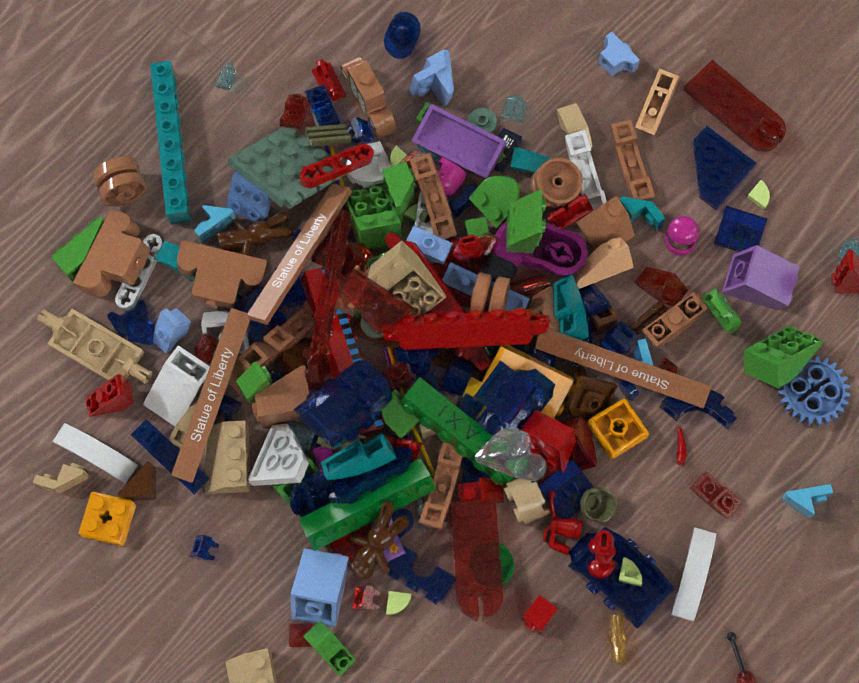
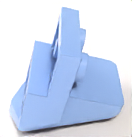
[408,49,454,107]

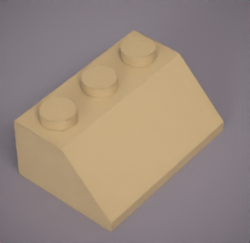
[205,420,250,494]
[225,648,277,683]

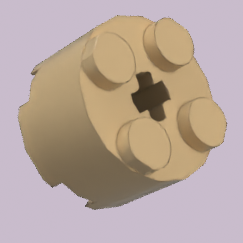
[504,472,550,525]

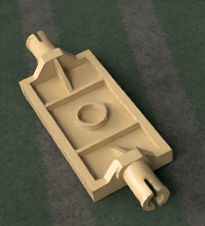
[37,309,153,384]

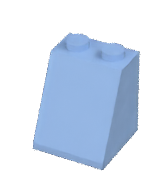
[291,548,349,628]

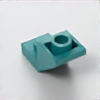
[619,196,665,230]

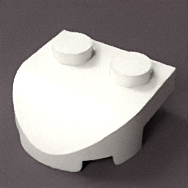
[346,141,392,189]

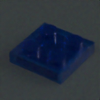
[474,360,537,425]

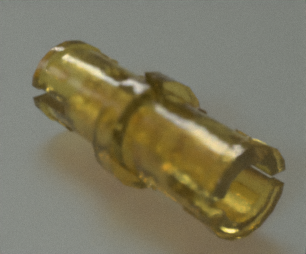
[608,614,627,664]

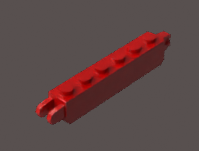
[385,232,492,371]
[382,308,551,350]

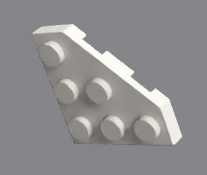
[247,424,309,486]

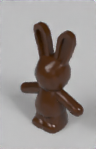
[217,212,294,256]
[348,501,409,579]

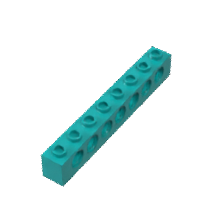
[150,60,191,224]

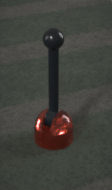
[727,632,757,683]

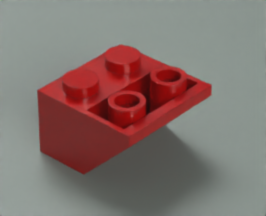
[521,410,576,473]

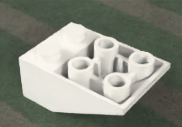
[143,345,210,426]

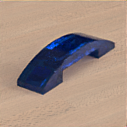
[131,419,210,495]

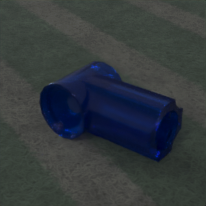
[247,311,287,343]

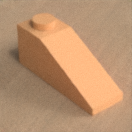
[635,68,681,135]
[571,237,634,289]

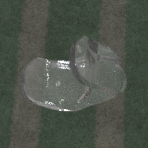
[475,428,547,481]

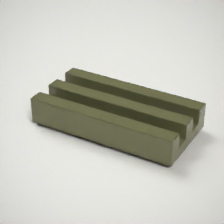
[305,124,352,147]

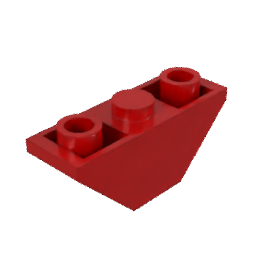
[86,374,133,417]

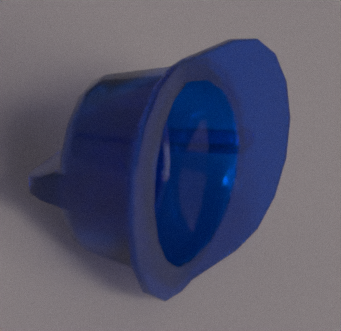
[384,12,421,59]

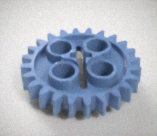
[777,355,851,427]

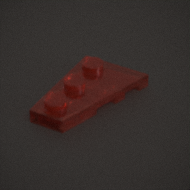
[336,269,414,335]

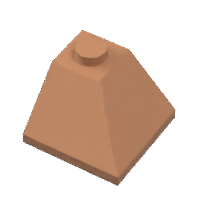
[576,196,635,251]

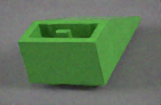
[345,185,401,251]
[506,190,546,253]
[744,326,823,388]

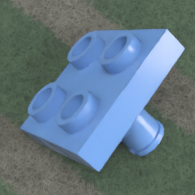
[226,171,271,222]

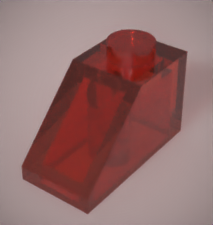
[634,267,688,306]

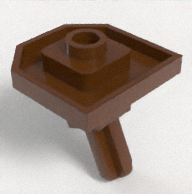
[566,366,618,422]

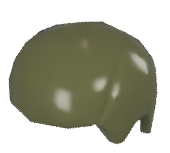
[580,487,617,523]

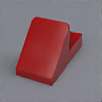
[457,478,504,508]

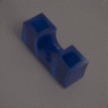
[386,545,457,605]

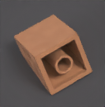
[252,365,315,428]

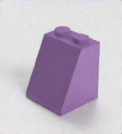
[722,245,799,310]

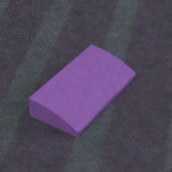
[412,104,507,179]

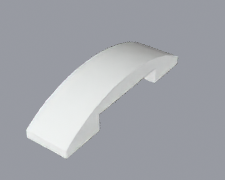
[565,130,607,210]
[52,423,138,484]
[671,527,716,622]

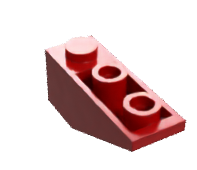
[831,250,859,293]

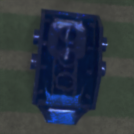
[293,360,392,448]
[568,527,674,629]

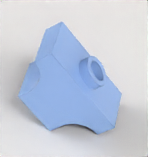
[599,32,640,77]
[406,226,453,265]
[151,308,191,353]

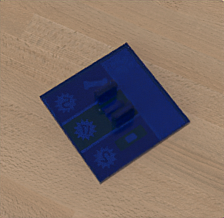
[714,205,767,252]
[538,459,593,519]

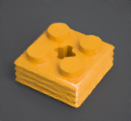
[588,398,649,459]
[79,492,136,546]

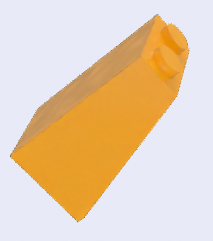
[480,345,575,419]

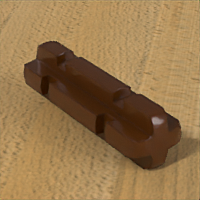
[629,302,667,335]

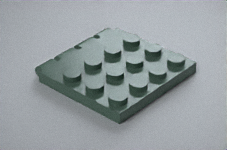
[228,124,344,209]

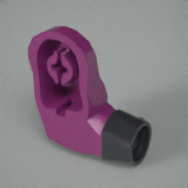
[478,220,587,282]

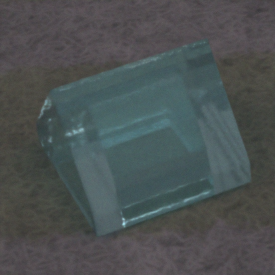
[502,95,527,122]

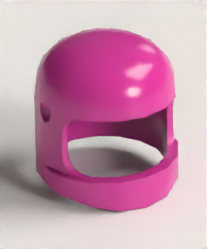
[438,157,467,197]
[665,216,699,256]

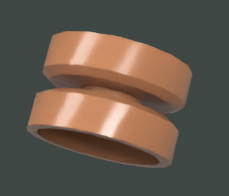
[92,156,147,206]
[530,157,583,210]
[470,272,510,312]

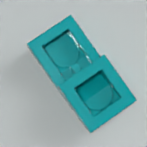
[510,147,552,177]

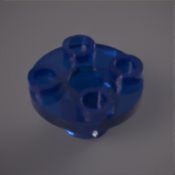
[395,346,440,375]

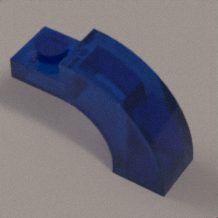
[659,389,737,430]

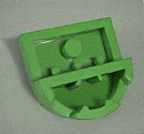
[469,176,521,228]
[701,288,741,335]

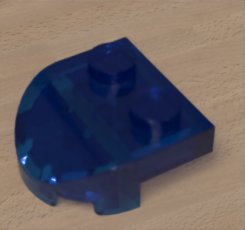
[290,470,338,517]

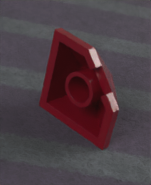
[561,416,597,471]

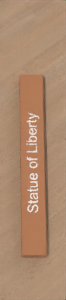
[247,183,352,325]
[171,308,250,483]
[535,329,712,408]

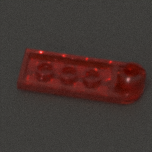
[683,60,786,152]
[450,500,503,621]

